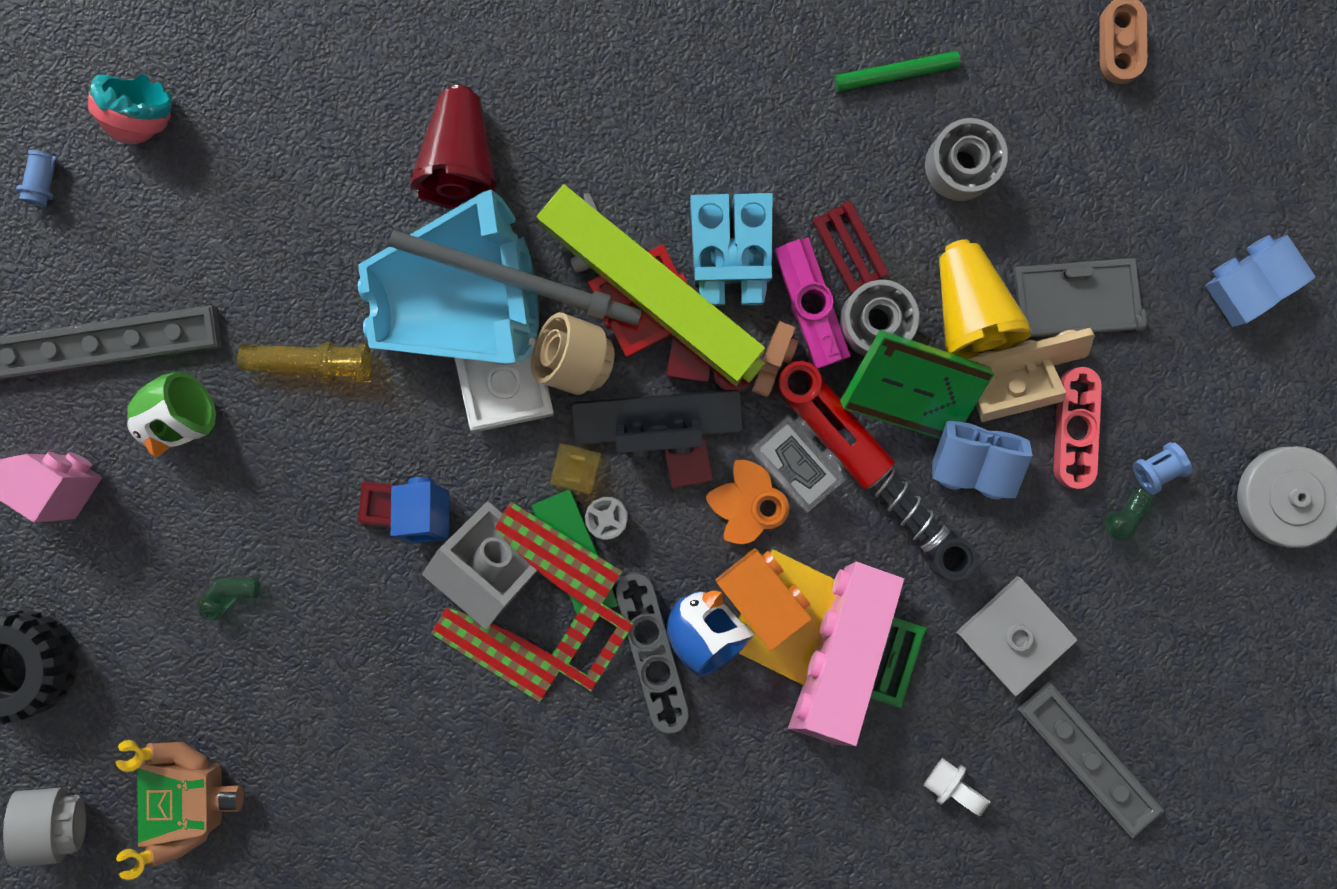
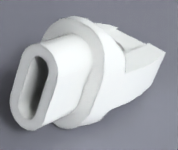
[923,758,991,816]

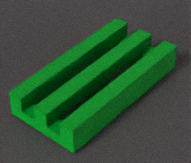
[870,617,926,708]

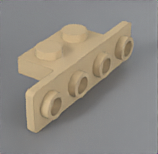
[969,328,1095,422]

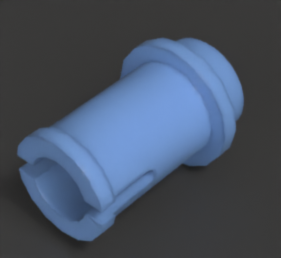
[16,150,58,207]

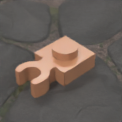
[751,321,798,397]

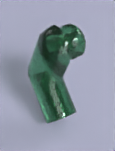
[1105,487,1155,540]
[198,577,260,621]

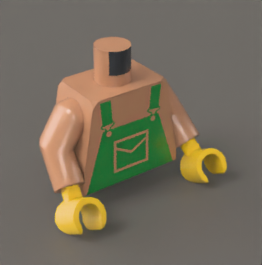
[116,740,244,880]

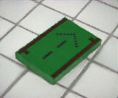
[840,330,995,439]

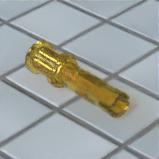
[237,342,372,381]

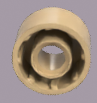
[531,312,615,395]

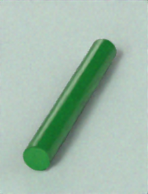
[834,51,960,92]

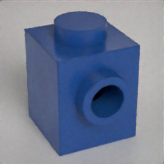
[390,477,450,544]

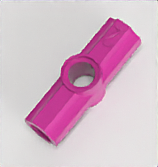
[774,237,851,369]

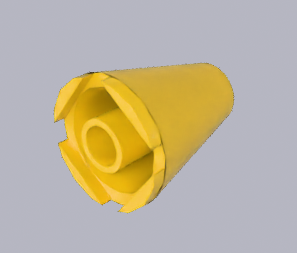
[939,239,1032,359]

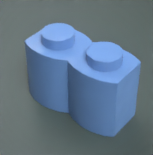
[1205,235,1316,327]
[932,421,1033,500]

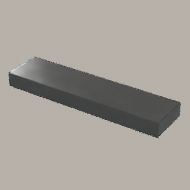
[1017,682,1164,838]

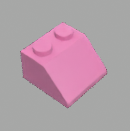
[0,452,102,522]

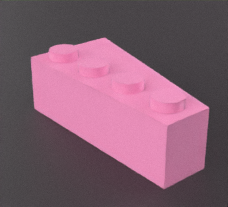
[788,562,904,746]

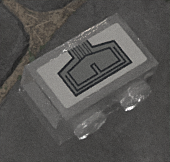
[748,416,846,513]

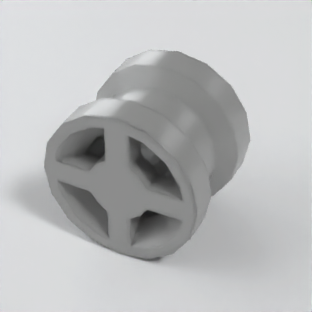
[585,497,628,539]

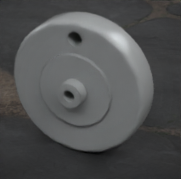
[1237,446,1337,548]

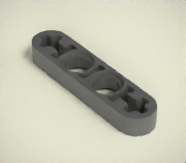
[616,572,688,734]

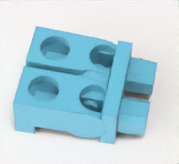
[690,193,773,306]

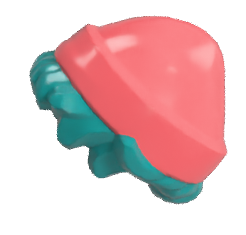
[88,74,172,145]

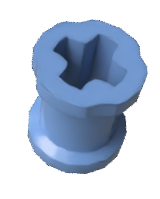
[1132,443,1193,495]

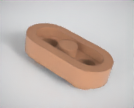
[1099,0,1147,84]

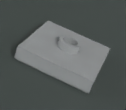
[956,577,1077,697]

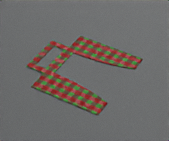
[431,501,634,702]

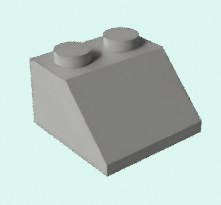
[422,501,538,629]

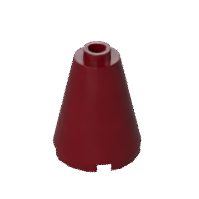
[410,85,497,209]

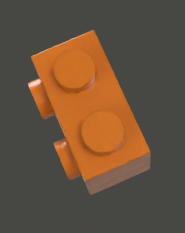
[715,548,811,651]

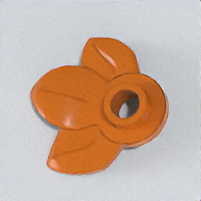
[706,460,789,544]

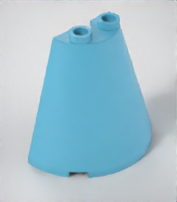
[358,190,539,364]

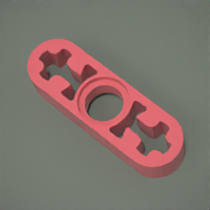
[1053,367,1102,489]

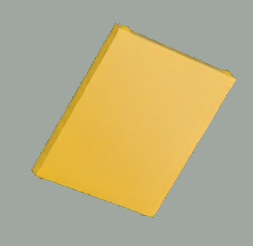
[738,549,836,685]

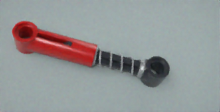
[776,361,978,581]

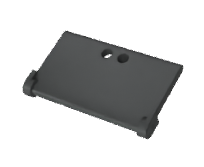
[1013,258,1147,340]

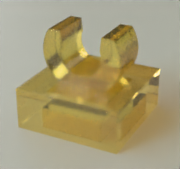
[550,443,602,494]

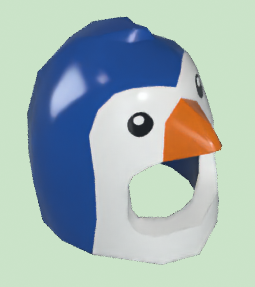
[667,590,755,677]

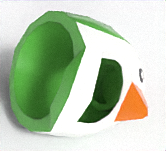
[127,372,216,457]

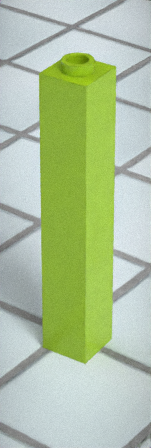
[536,184,765,386]

